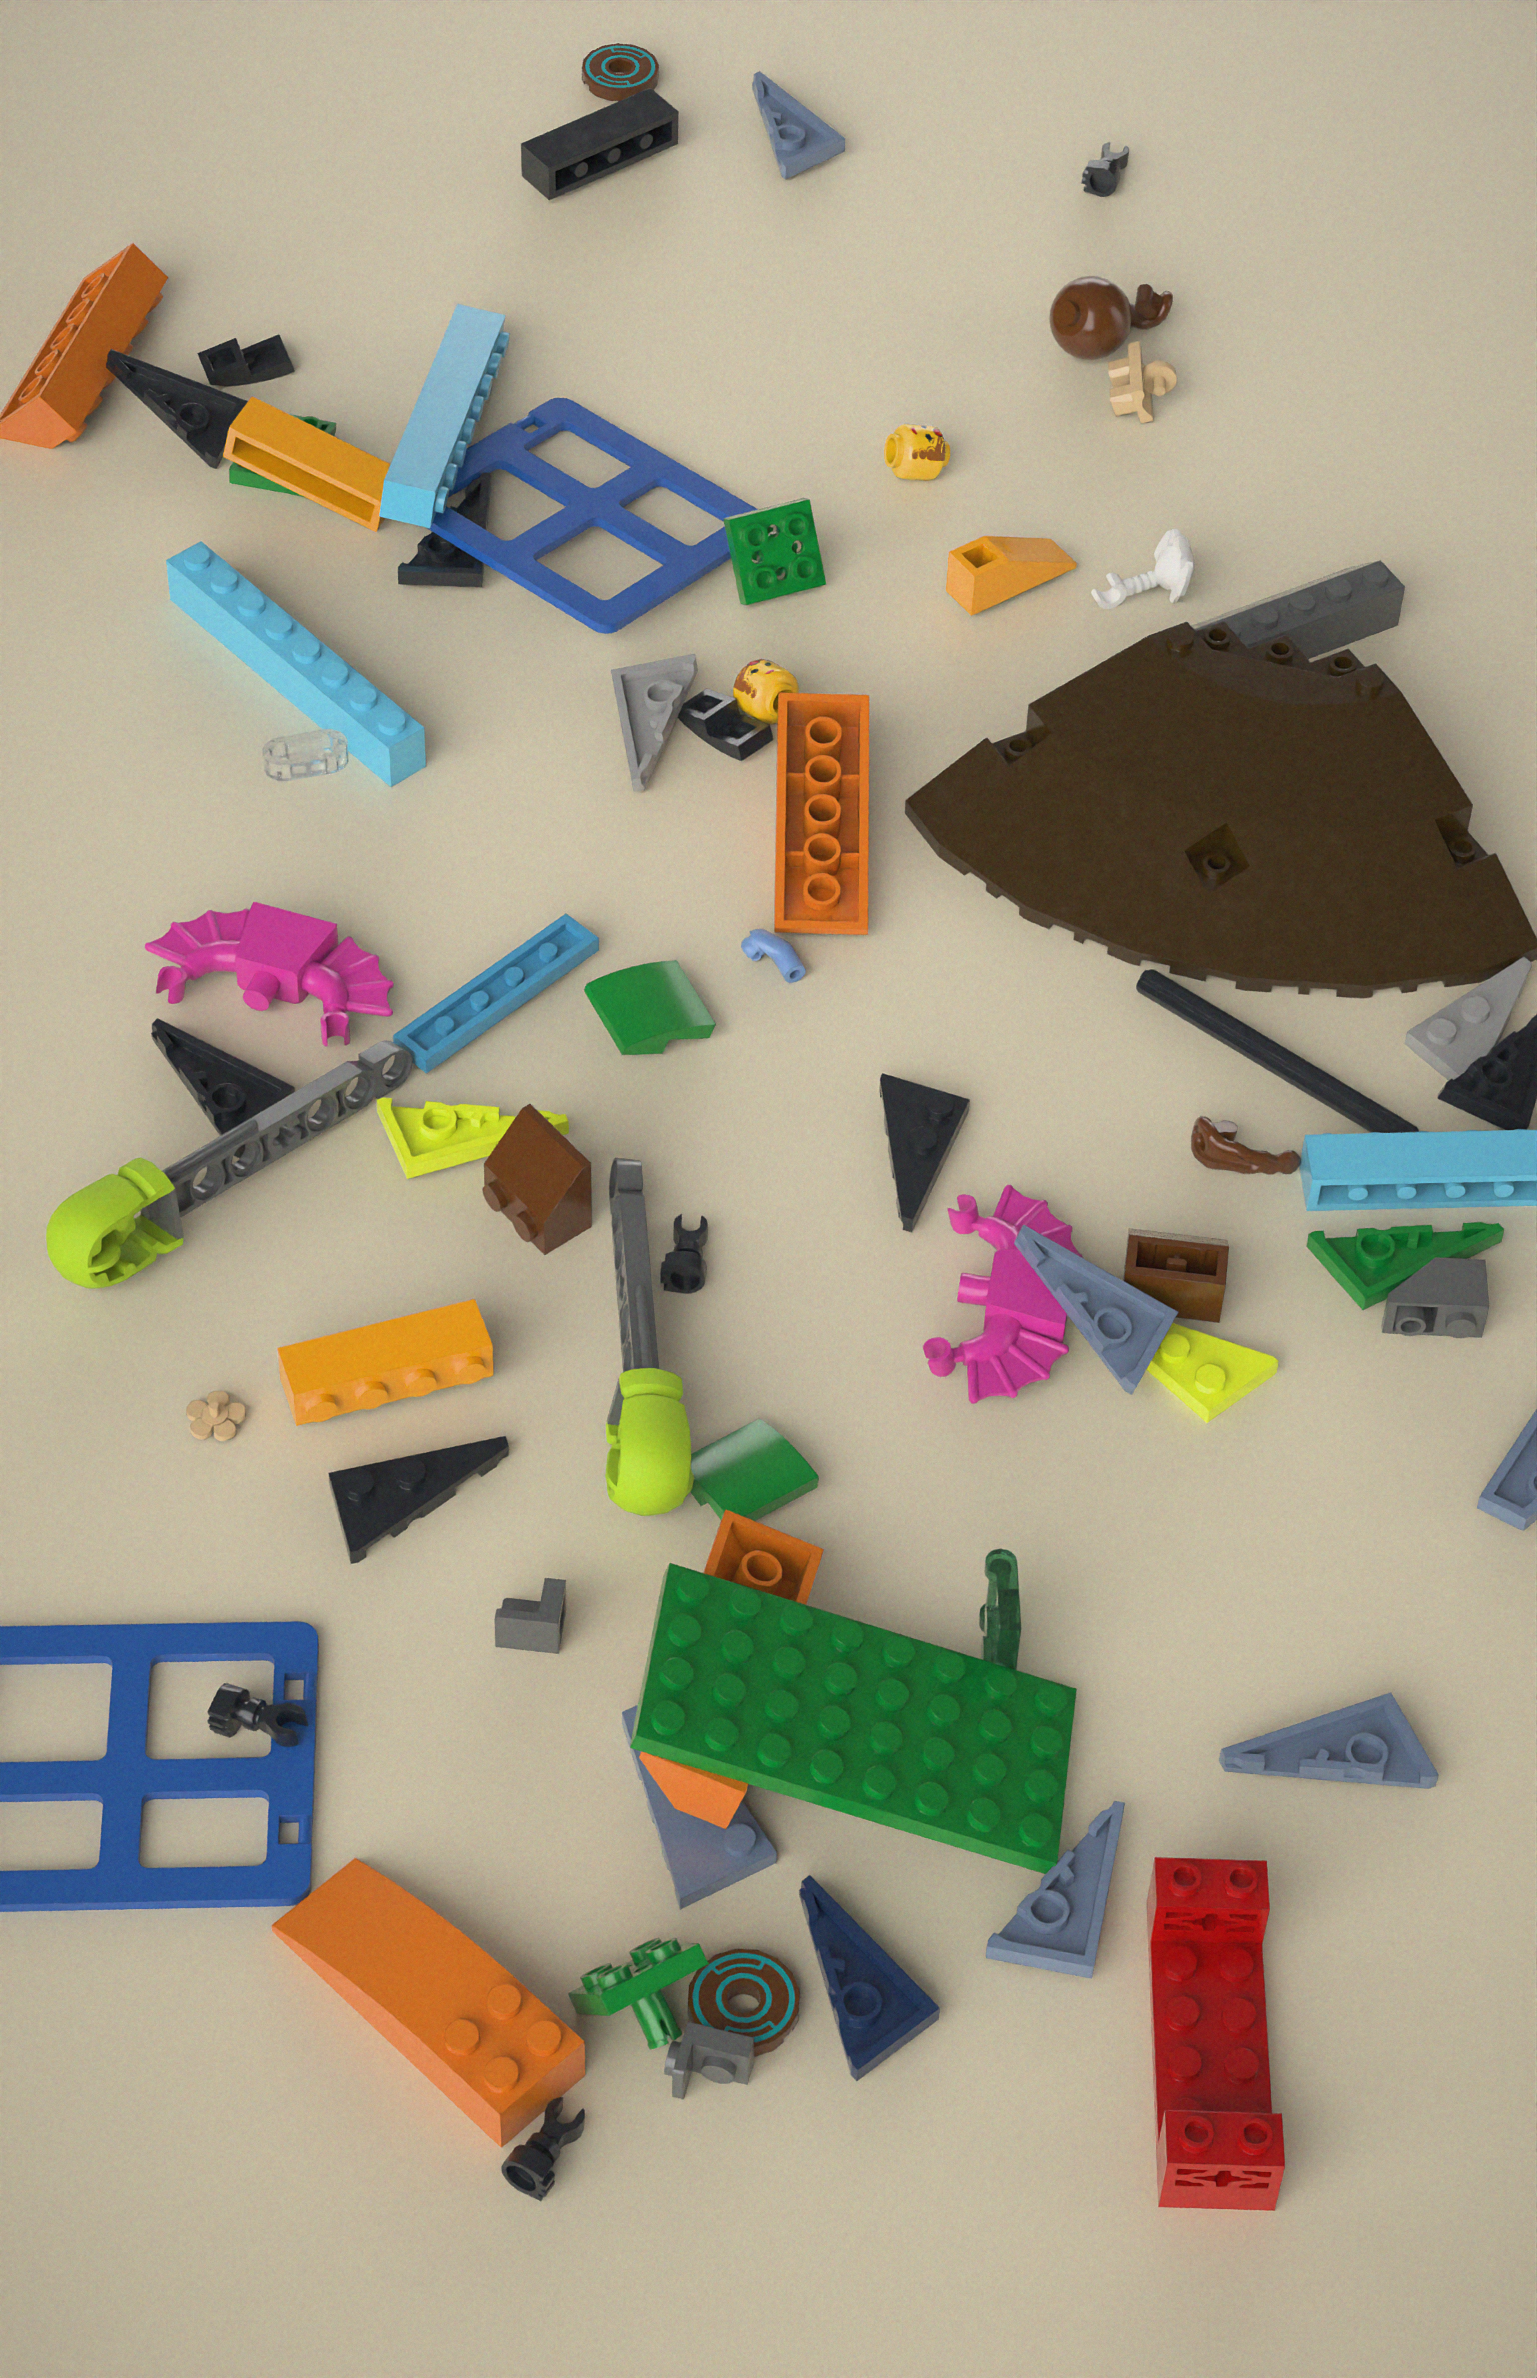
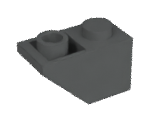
[1381,1257,1489,1338]

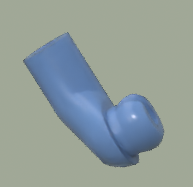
[741,929,806,983]

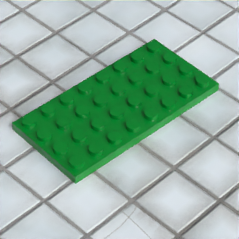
[630,1563,1077,1874]

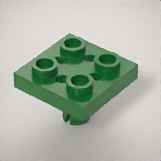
[723,498,826,605]
[568,1938,708,2050]

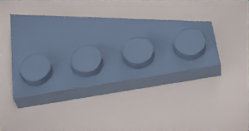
[622,1705,777,1910]

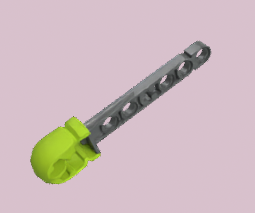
[46,1040,413,1289]
[605,1158,694,1516]

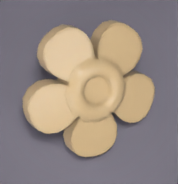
[186,1391,246,1441]

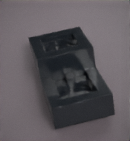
[197,334,295,386]
[677,688,774,761]

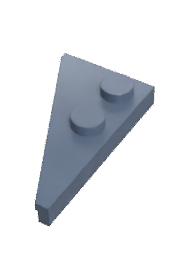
[752,71,845,179]
[1014,1225,1178,1395]
[1219,1692,1439,1789]
[986,1801,1125,1979]

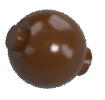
[1049,276,1132,360]

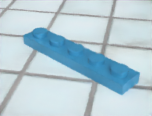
[393,914,599,1074]

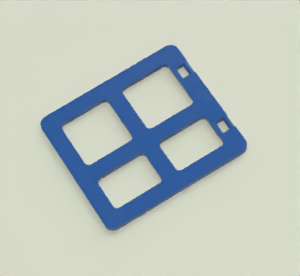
[427,398,758,634]
[0,1621,319,1912]

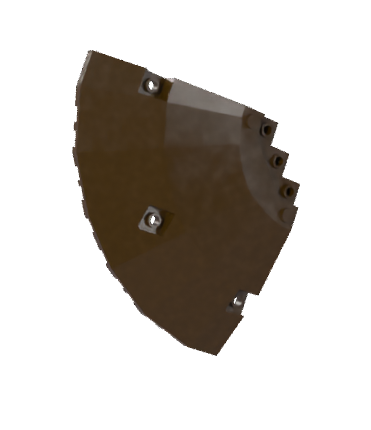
[905,621,1537,999]

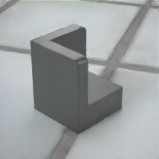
[494,1578,566,1654]

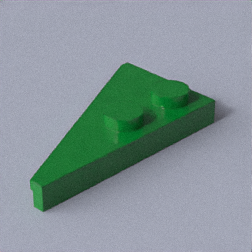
[1306,1222,1504,1310]

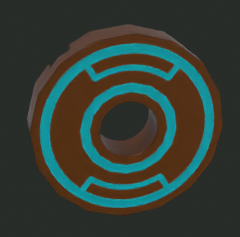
[582,43,659,101]
[687,1949,800,2057]

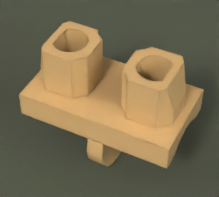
[1108,341,1177,424]

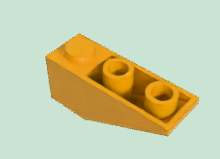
[946,536,1077,616]

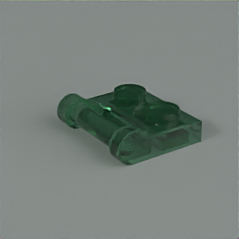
[978,1548,1021,1670]

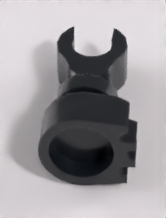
[1081,142,1129,197]
[660,1214,708,1294]
[207,1683,308,1747]
[501,2097,585,2201]

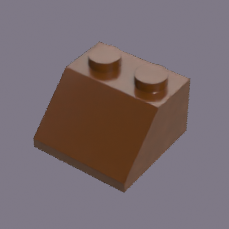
[482,1104,592,1255]

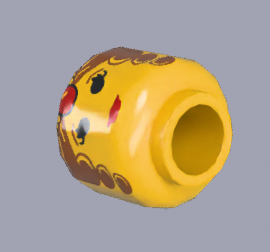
[884,424,950,481]
[733,659,799,724]

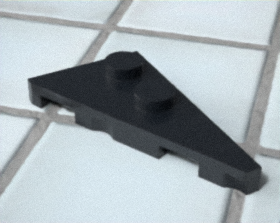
[106,349,248,469]
[398,472,491,587]
[1437,1014,1537,1130]
[151,1018,295,1159]
[879,1073,970,1233]
[328,1436,509,1564]

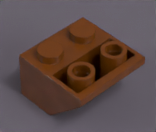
[1123,1228,1229,1323]

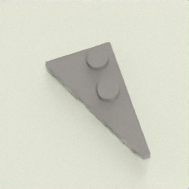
[611,654,698,792]
[1405,957,1532,1081]

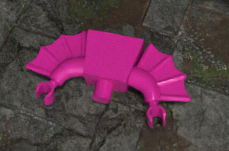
[145,902,394,1046]
[923,1184,1083,1404]

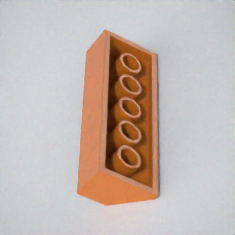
[0,243,169,449]
[639,1510,824,1829]

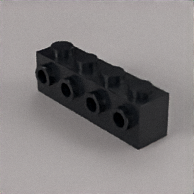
[521,88,679,200]

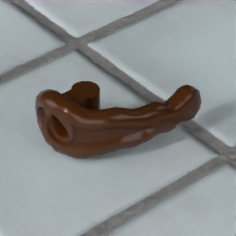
[1130,284,1173,330]
[1191,1116,1300,1175]

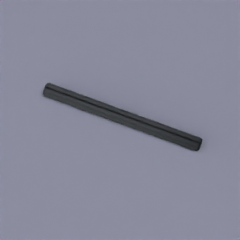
[1136,969,1419,1133]

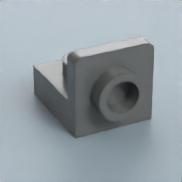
[664,2022,754,2099]

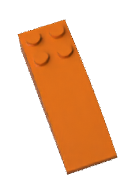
[774,693,869,935]
[271,1858,585,2148]

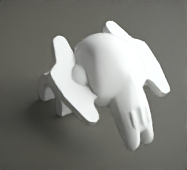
[1091,528,1195,609]

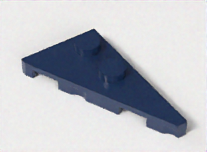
[799,1875,940,2081]

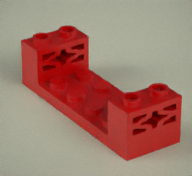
[1146,1857,1285,2211]

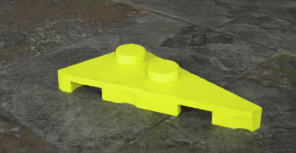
[376,1097,569,1179]
[1146,1323,1279,1423]

